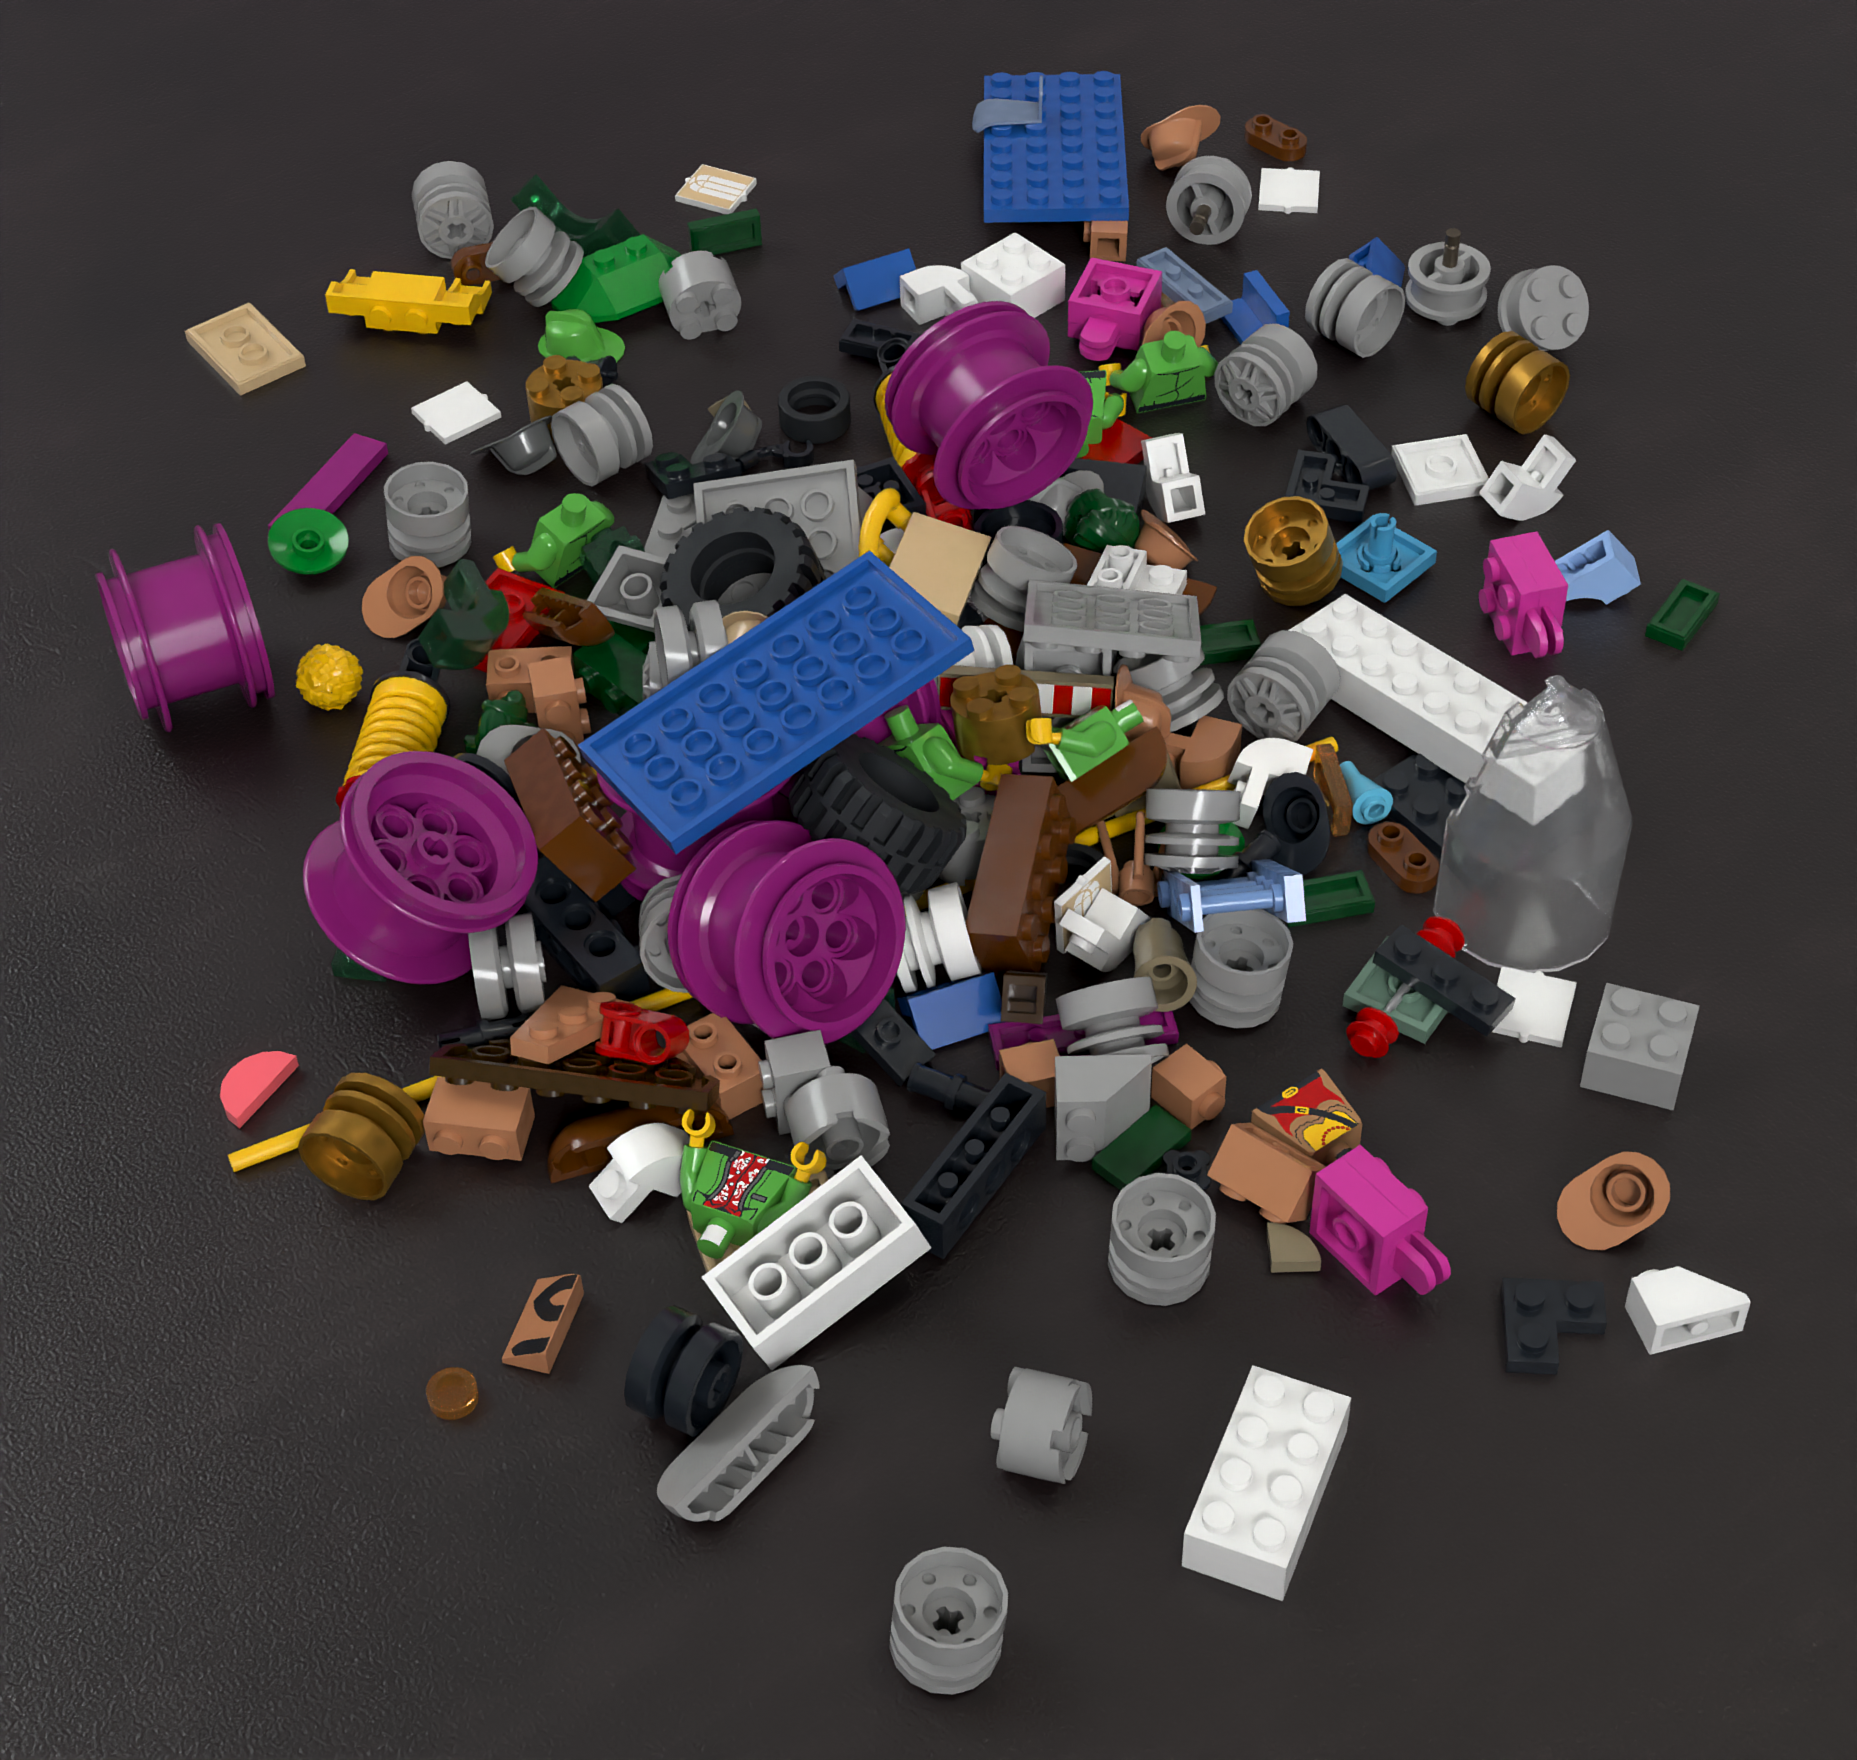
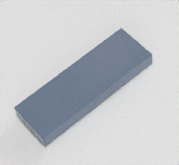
[1136,247,1233,324]

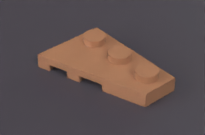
[510,985,635,1064]

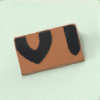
[502,1274,584,1374]

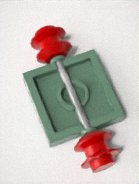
[1343,916,1465,1058]

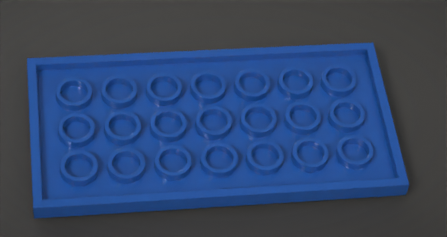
[984,71,1129,223]
[578,550,975,854]

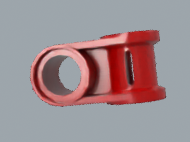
[594,1001,690,1065]

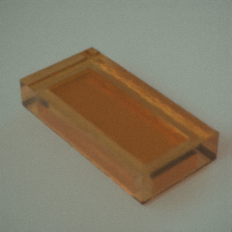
[1313,743,1353,837]

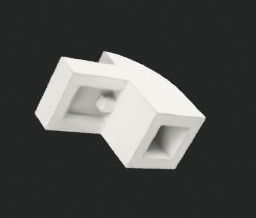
[900,265,977,325]
[1141,433,1205,523]
[1479,434,1576,521]
[1227,738,1313,829]
[1059,888,1151,972]
[589,1123,690,1223]

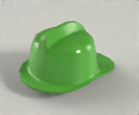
[538,309,625,363]

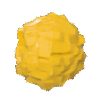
[295,643,363,711]

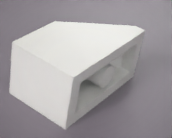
[1625,1266,1751,1355]

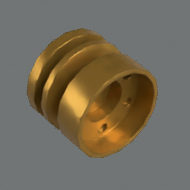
[1465,331,1570,434]
[1244,496,1343,606]
[298,1073,425,1200]

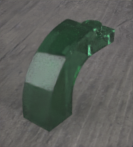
[511,174,641,257]
[418,559,509,670]

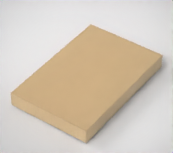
[185,303,306,396]
[889,512,991,626]

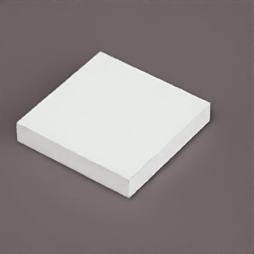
[1391,434,1489,506]

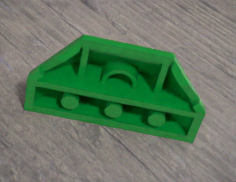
[551,234,681,323]

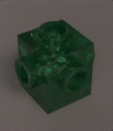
[579,525,645,586]

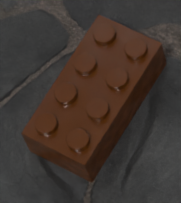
[504,728,637,902]
[966,774,1077,977]

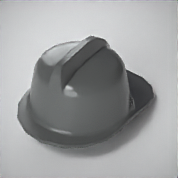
[690,390,762,464]
[469,415,556,475]

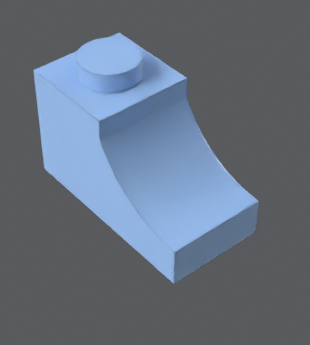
[1555,530,1641,604]

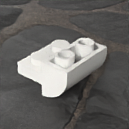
[1087,545,1187,595]

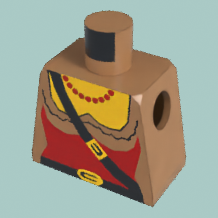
[1251,1068,1362,1167]

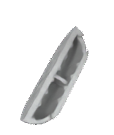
[657,1365,819,1522]

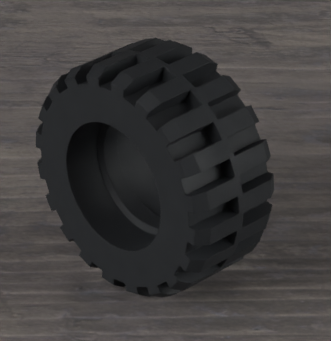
[659,507,827,631]
[789,734,967,894]

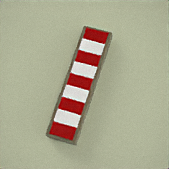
[938,665,1114,719]

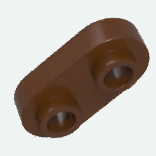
[1244,114,1307,161]
[451,242,501,286]
[1367,822,1439,894]

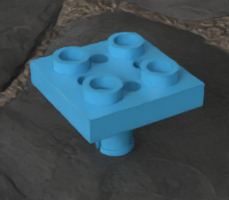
[1336,513,1437,603]

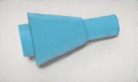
[1338,761,1393,825]

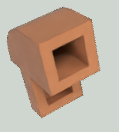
[1164,716,1242,789]

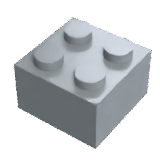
[1580,983,1700,1110]

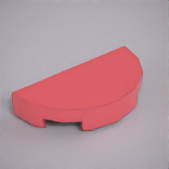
[220,1051,299,1129]

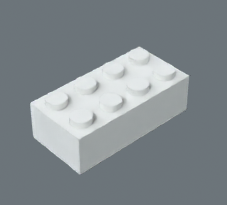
[702,1155,931,1370]
[1182,1365,1351,1601]

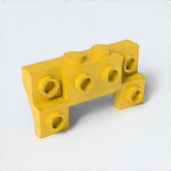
[325,269,492,334]

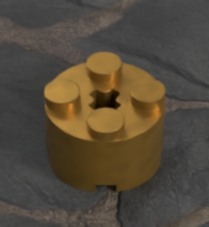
[526,355,603,443]
[950,665,1042,765]

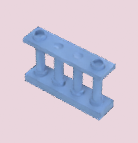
[1157,859,1306,933]

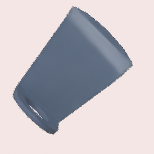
[972,75,1043,133]

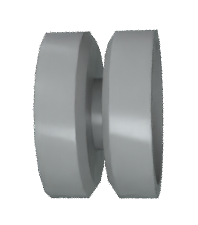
[653,600,728,688]
[468,912,547,1021]

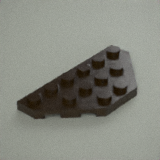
[429,1038,720,1115]

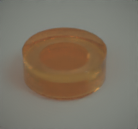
[426,1367,479,1420]

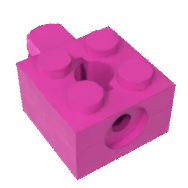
[1068,257,1162,361]
[1479,531,1568,658]
[1309,1145,1451,1296]

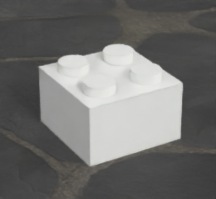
[961,232,1065,318]

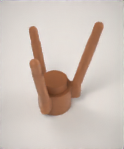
[1097,811,1165,906]

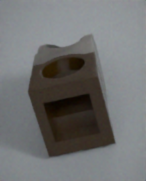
[1001,970,1047,1024]

